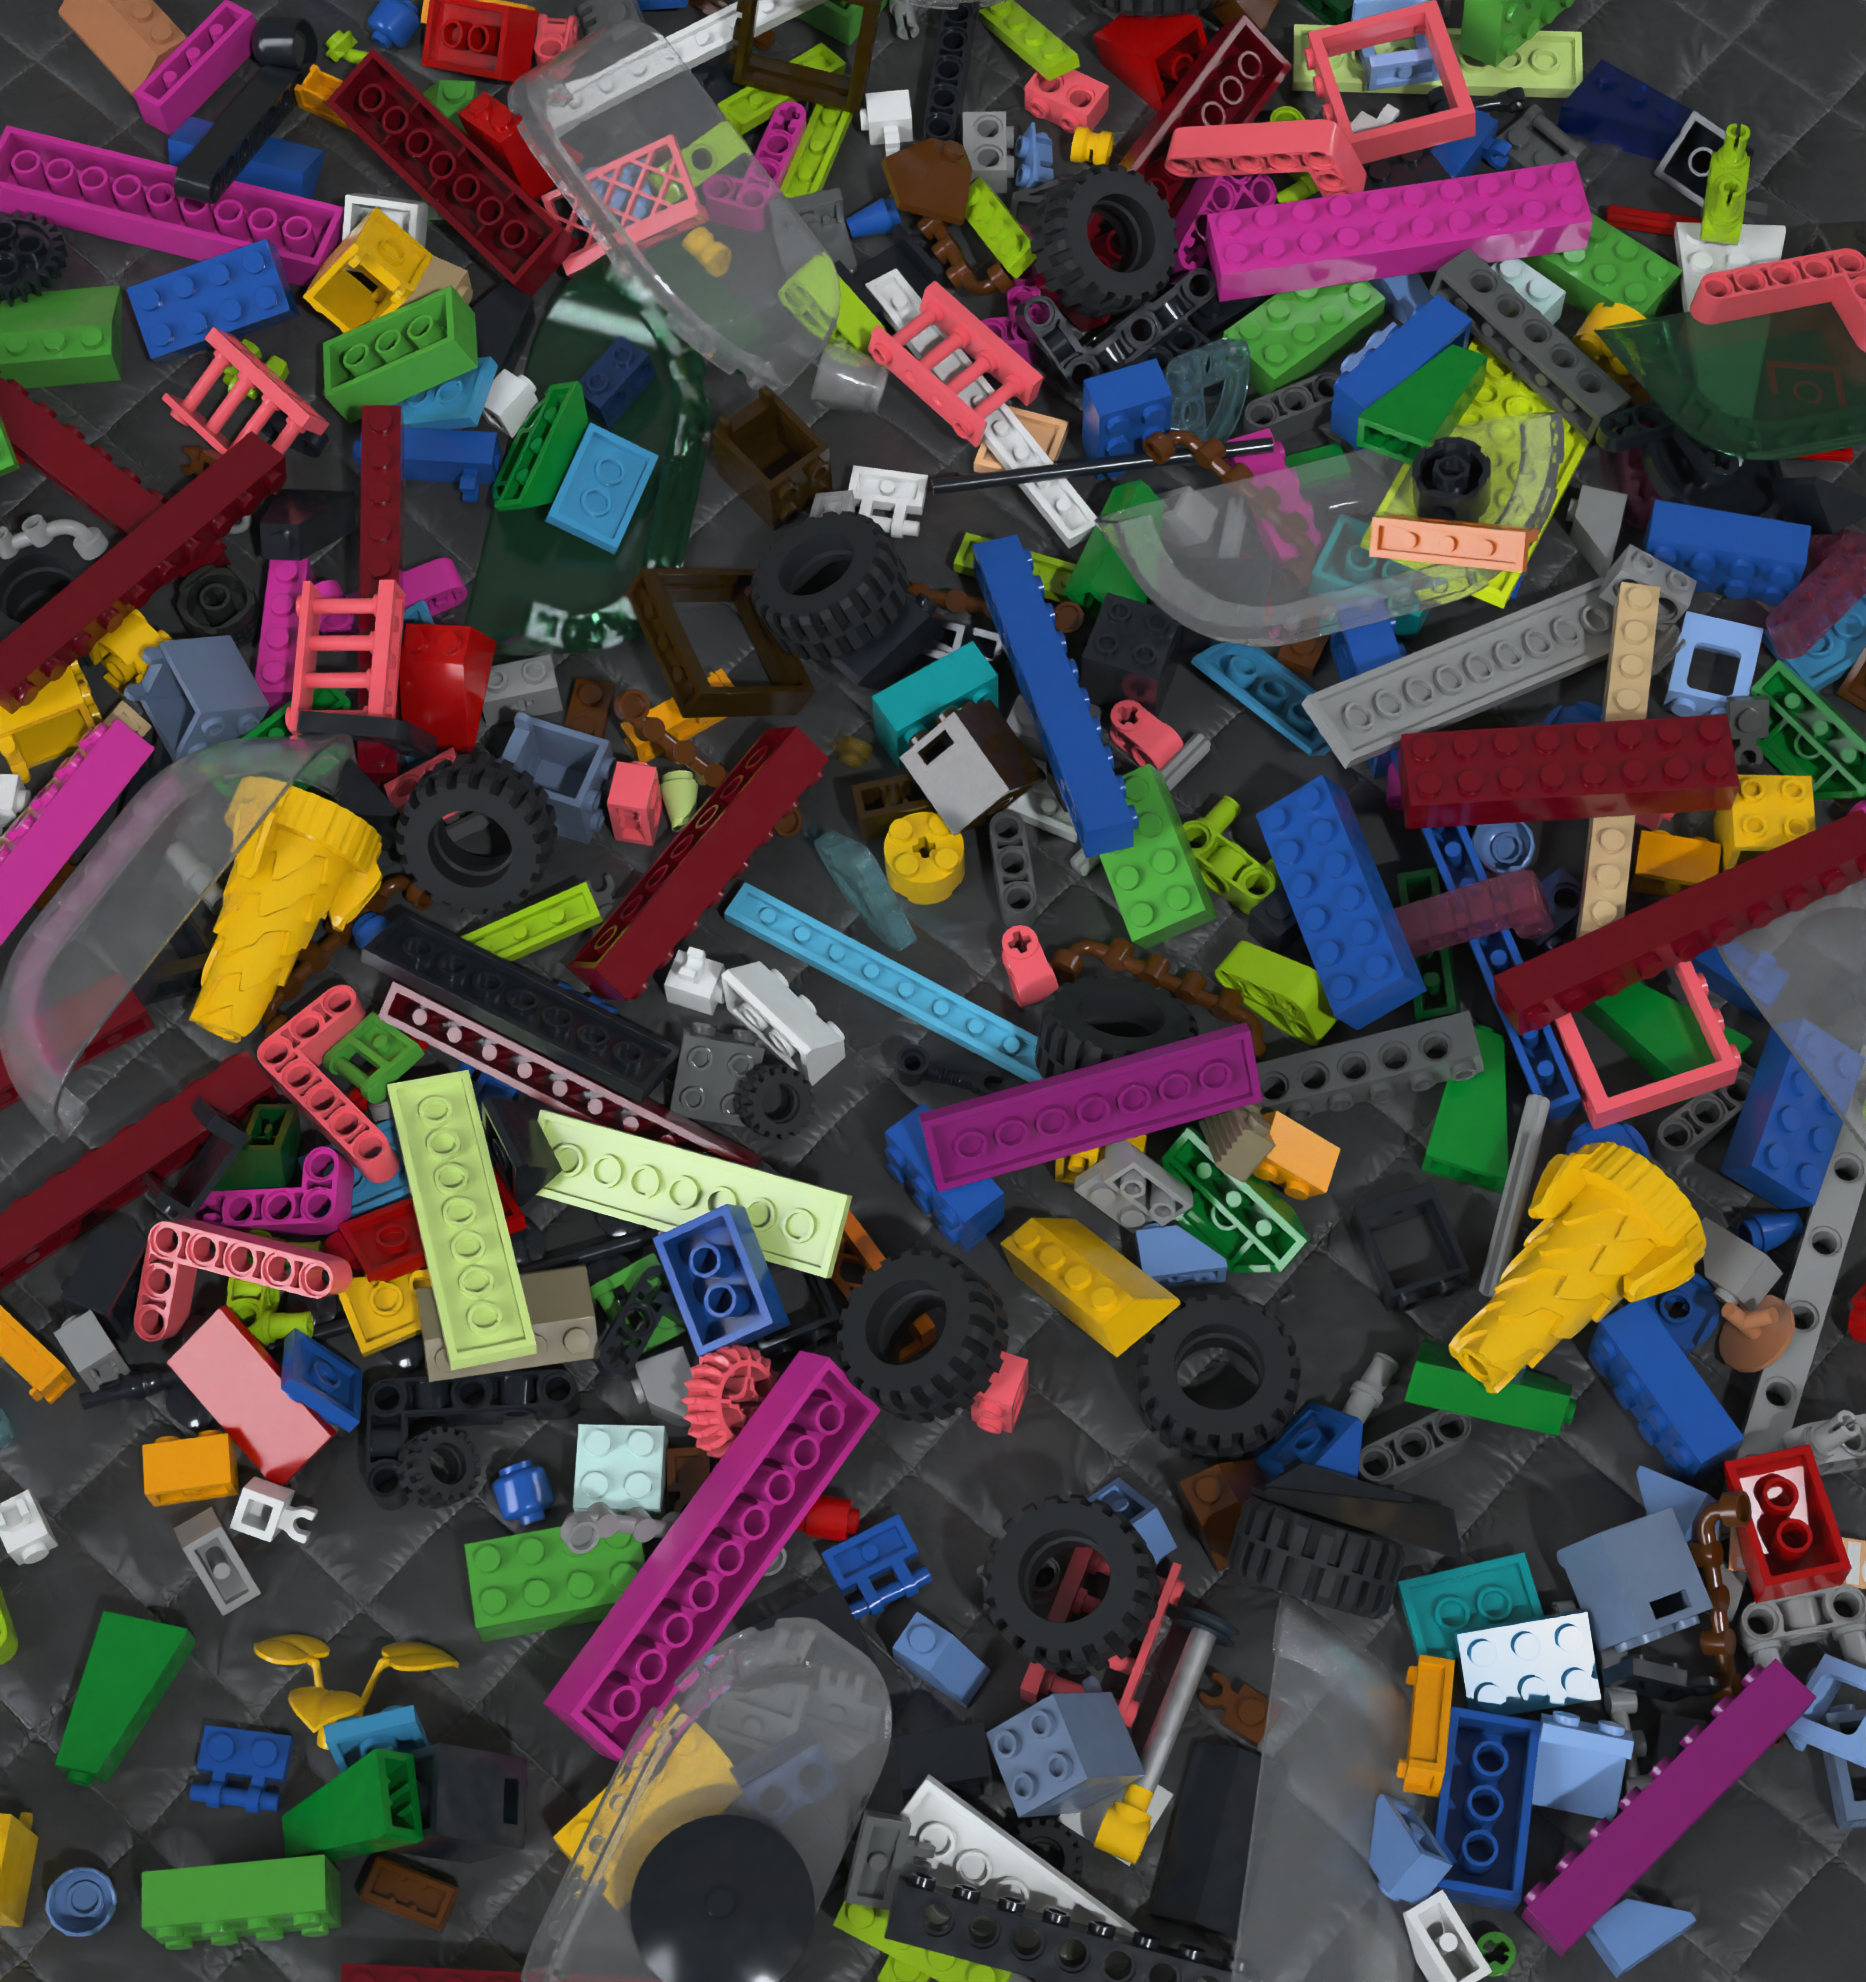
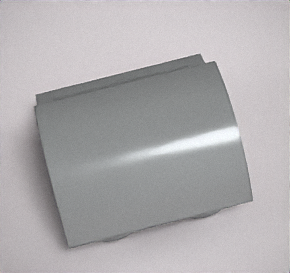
[1074,1140,1193,1234]

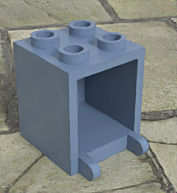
[124,635,270,765]
[495,712,616,845]
[1557,1507,1713,1654]
[985,1675,1146,1818]

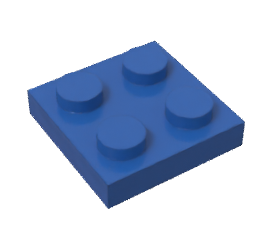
[280,1328,363,1433]

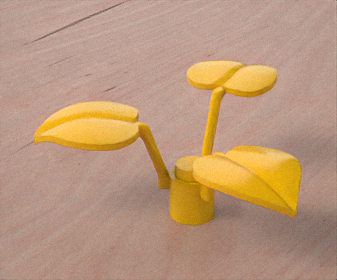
[253,1634,459,1750]

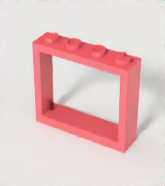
[1304,0,1476,164]
[1549,961,1742,1130]

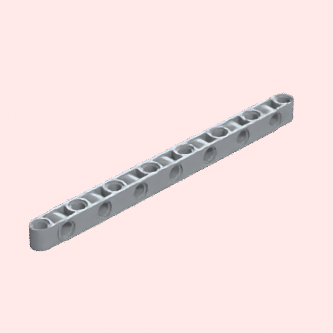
[1698,1044,1866,1622]

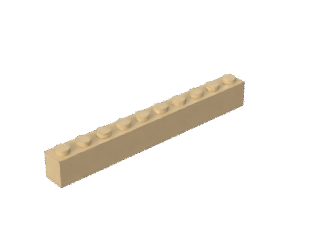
[1576,582,1661,939]

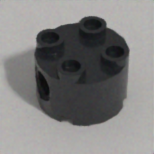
[1412,437,1491,523]

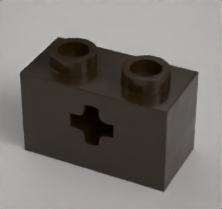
[851,773,938,842]

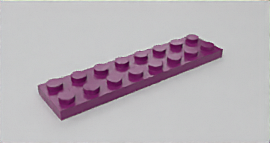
[918,1022,1263,1192]

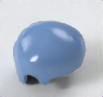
[1471,822,1536,875]
[45,1867,117,1937]

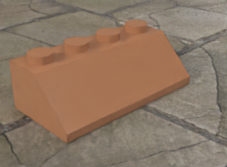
[58,0,187,99]

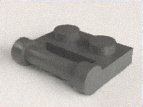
[1495,104,1590,169]

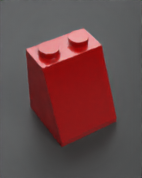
[1093,13,1208,112]
[458,91,583,201]

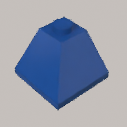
[1255,1402,1363,1479]

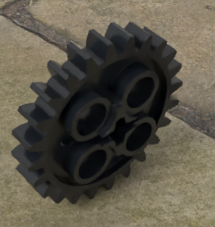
[0,210,68,307]

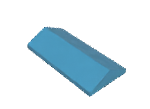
[1191,636,1331,756]

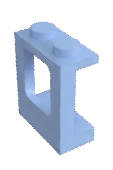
[1351,0,1440,91]
[1662,611,1764,717]
[1785,1654,1866,1769]

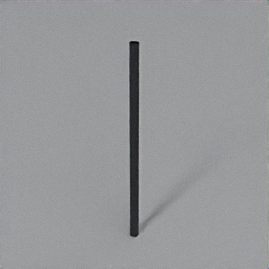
[931,437,1274,495]

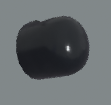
[251,16,318,73]

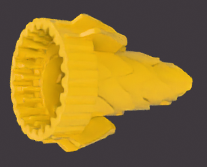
[189,779,383,1043]
[1448,1141,1707,1394]

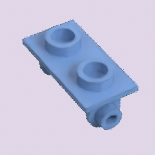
[1014,122,1054,191]

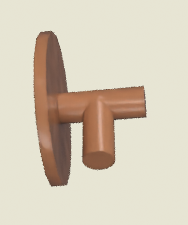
[1719,1295,1795,1373]

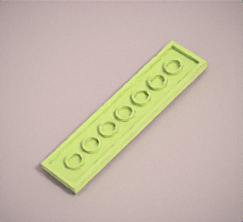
[1292,24,1583,99]
[387,1070,537,1371]
[536,1109,852,1278]

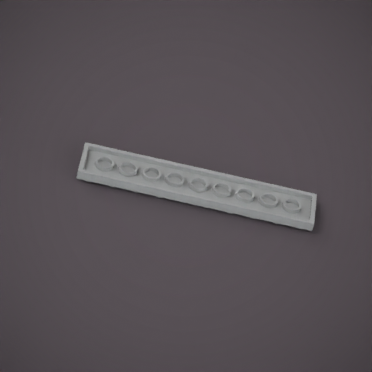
[1301,577,1614,769]

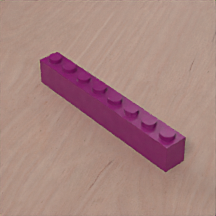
[1521,1658,1817,1958]

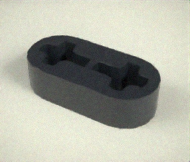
[261,410,329,458]

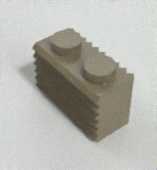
[1198,1102,1276,1183]

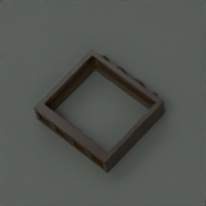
[729,0,883,114]
[625,568,815,718]

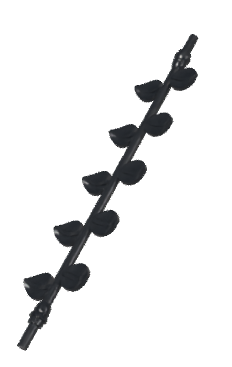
[80,1212,665,1434]

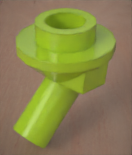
[325,29,369,64]

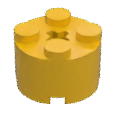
[1571,302,1659,383]
[89,609,172,702]
[884,812,965,905]

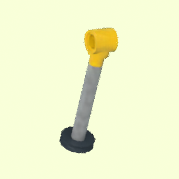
[1094,1606,1240,1865]

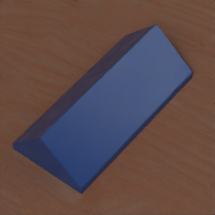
[168,116,326,199]

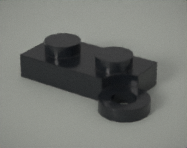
[1602,1654,1720,1703]

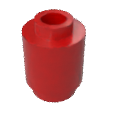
[796,1495,860,1542]

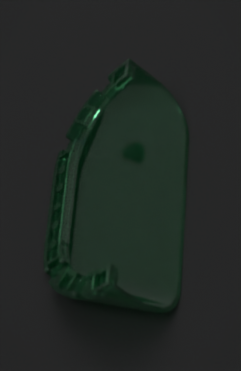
[465,247,712,658]
[1594,302,1866,461]

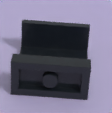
[830,223,945,330]
[142,1096,250,1220]

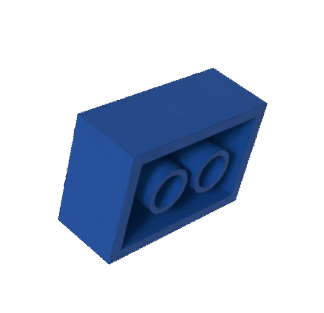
[1082,358,1172,480]
[884,1102,1005,1253]
[652,1204,790,1357]

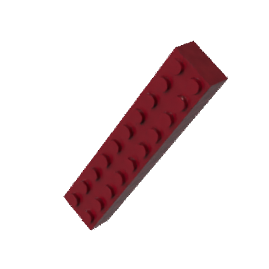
[1033,14,1293,333]

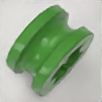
[1476,1931,1516,1977]

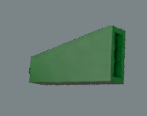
[1356,344,1487,466]
[1063,479,1165,624]
[1581,982,1753,1105]
[1421,1025,1509,1194]
[1404,1338,1577,1436]
[55,1611,196,1787]
[281,1748,424,1862]

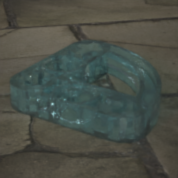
[1166,338,1250,467]
[814,830,917,953]

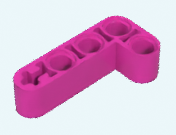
[702,101,807,234]
[1168,174,1277,277]
[981,224,1043,364]
[315,558,468,652]
[183,1146,354,1237]

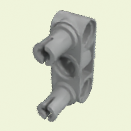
[1782,1410,1866,1476]
[1734,1585,1866,1669]

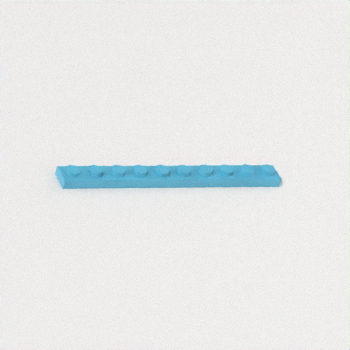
[724,882,1043,1083]

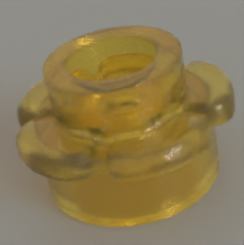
[835,736,873,769]

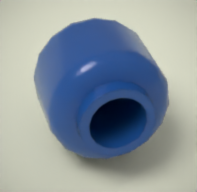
[367,0,421,50]
[492,1460,555,1527]

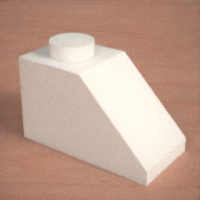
[1403,1890,1492,1982]

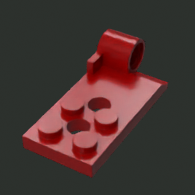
[322,1168,527,1282]

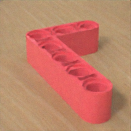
[1165,119,1367,197]
[1689,248,1866,353]
[257,985,399,1183]
[134,1218,352,1342]

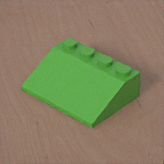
[0,285,122,389]

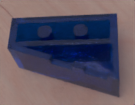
[1557,59,1693,161]

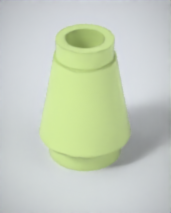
[660,770,698,832]

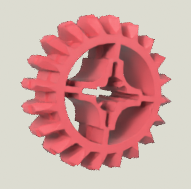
[680,1345,779,1459]

